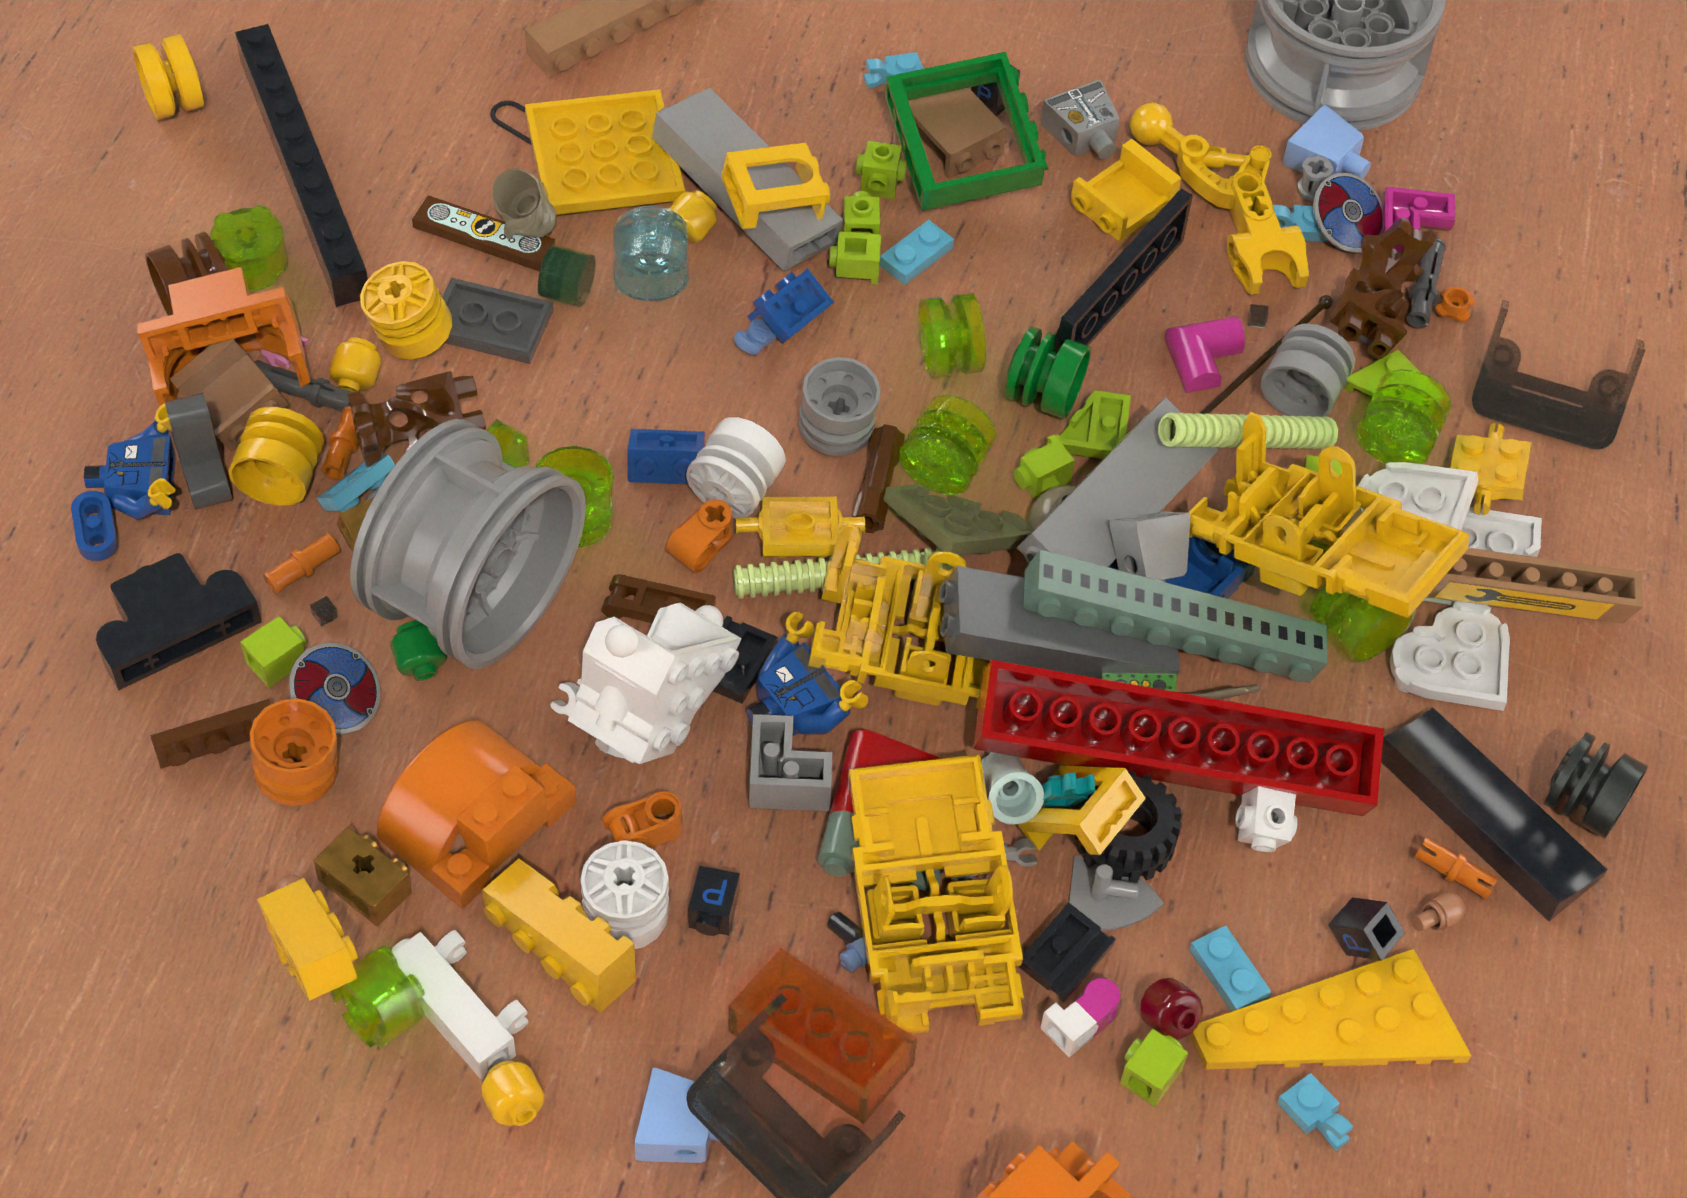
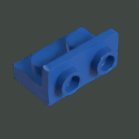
[747,268,834,343]
[628,429,705,484]

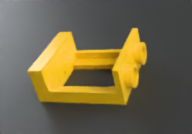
[721,143,830,229]
[1018,766,1146,855]

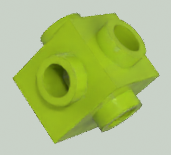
[856,141,907,199]

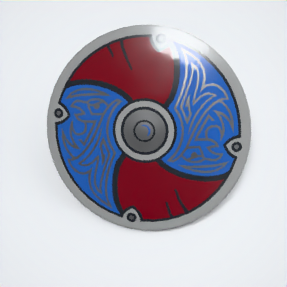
[1313,173,1384,253]
[289,643,381,735]

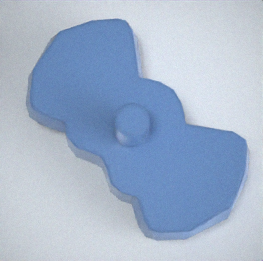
[734,318,777,355]

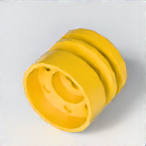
[360,261,452,360]
[228,406,324,506]

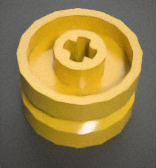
[132,33,204,120]

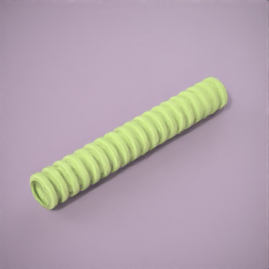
[1158,413,1338,449]
[733,547,953,599]

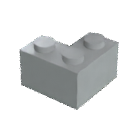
[749,714,832,811]

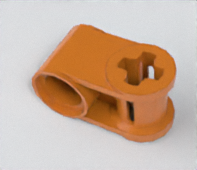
[665,499,732,573]
[602,791,683,848]

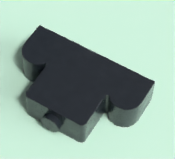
[96,553,262,691]

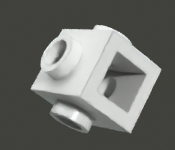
[1235,786,1297,852]

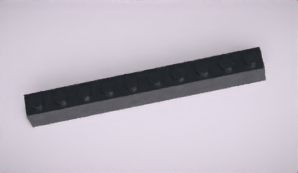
[235,24,368,307]

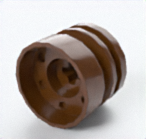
[145,232,228,316]

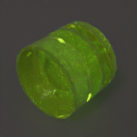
[1356,369,1452,464]
[899,395,997,495]
[535,446,614,548]
[1310,585,1416,663]

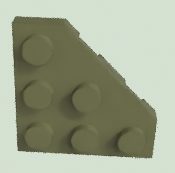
[883,484,1034,556]

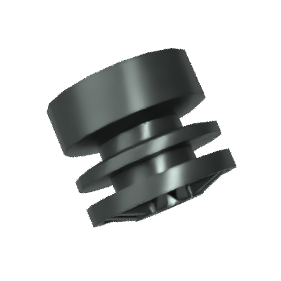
[1544,732,1648,839]

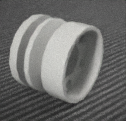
[686,417,786,518]
[580,840,669,949]

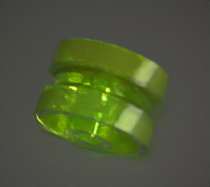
[918,292,986,378]

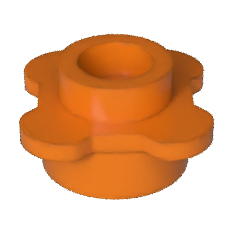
[1435,287,1475,322]

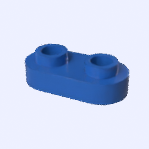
[71,491,118,561]

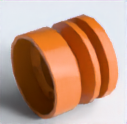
[249,698,338,806]

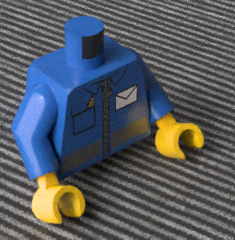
[84,404,176,520]
[746,612,868,736]

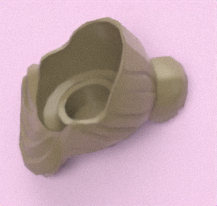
[492,168,557,239]

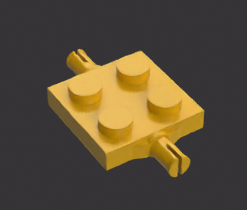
[1450,423,1531,515]
[736,496,865,557]

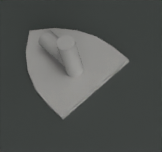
[1069,855,1164,931]

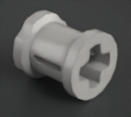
[1297,155,1334,202]

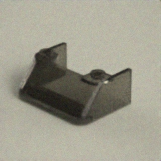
[1472,300,1645,449]
[686,993,905,1198]

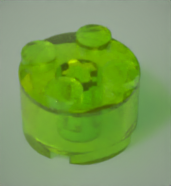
[210,205,288,291]
[330,946,425,1050]

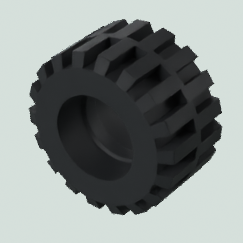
[1075,771,1182,883]

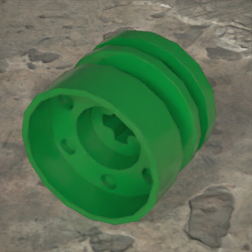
[1005,326,1091,419]

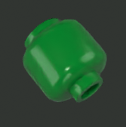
[390,620,447,681]

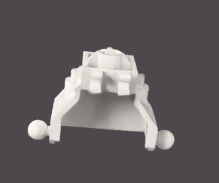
[550,603,741,764]

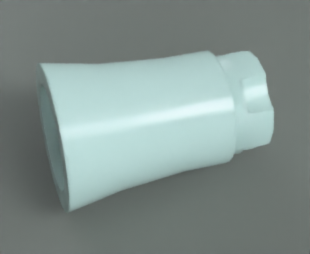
[981,752,1044,825]

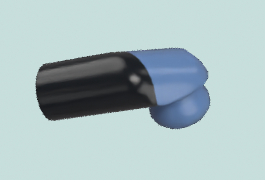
[827,912,867,972]

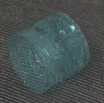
[613,206,689,301]

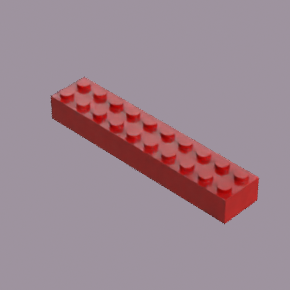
[973,660,1384,816]

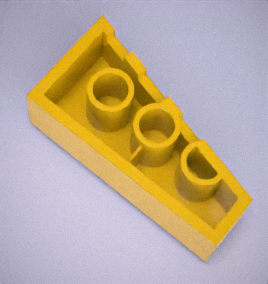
[482,858,636,1013]

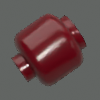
[1140,978,1203,1040]

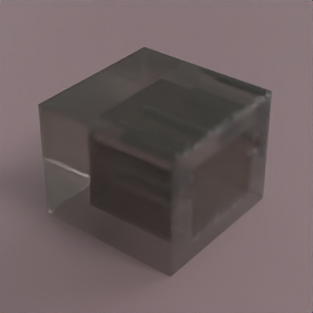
[1248,304,1268,328]
[310,596,338,627]

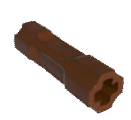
[852,424,905,534]

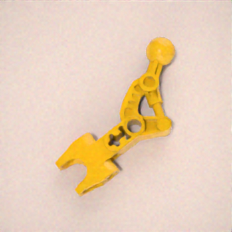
[1130,102,1309,295]

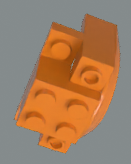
[136,267,311,406]
[977,1141,1133,1198]

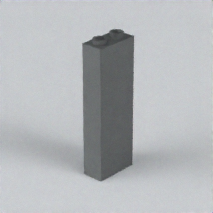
[939,566,1180,679]

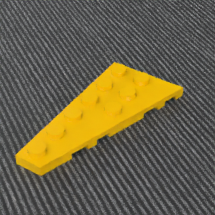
[1189,949,1472,1070]

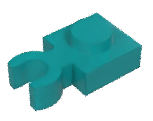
[1042,772,1095,809]

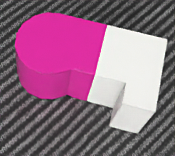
[1040,978,1121,1058]

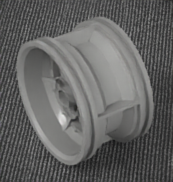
[1244,0,1446,131]
[350,419,586,669]

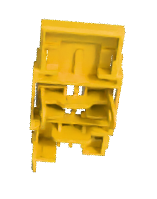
[1188,412,1469,618]
[808,523,990,708]
[848,755,1024,1036]

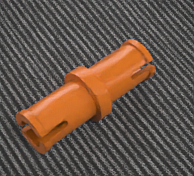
[321,406,359,480]
[262,532,341,594]
[1414,836,1499,900]

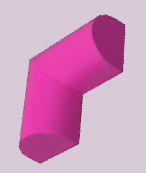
[1384,187,1455,253]
[1164,316,1245,393]

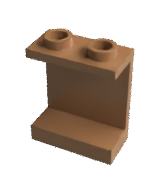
[909,88,1006,179]
[170,339,289,452]

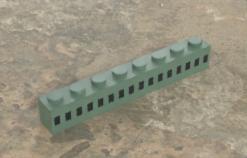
[1023,550,1328,683]

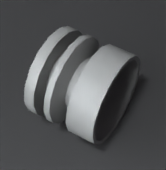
[1261,324,1356,417]
[798,357,881,457]

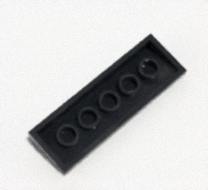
[1054,188,1193,352]
[1381,707,1607,921]

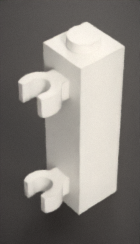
[386,930,529,1081]

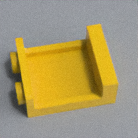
[1070,139,1181,242]

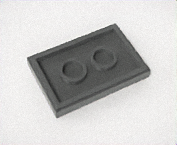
[442,278,554,364]

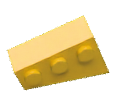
[257,878,358,1001]

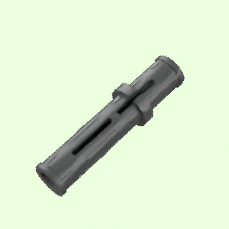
[1407,238,1446,328]
[255,360,357,412]

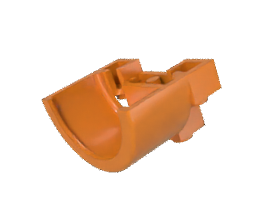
[377,720,576,909]

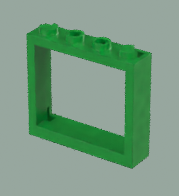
[885,52,1048,211]

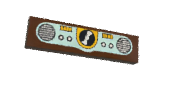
[412,195,556,271]

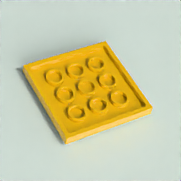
[525,89,685,215]

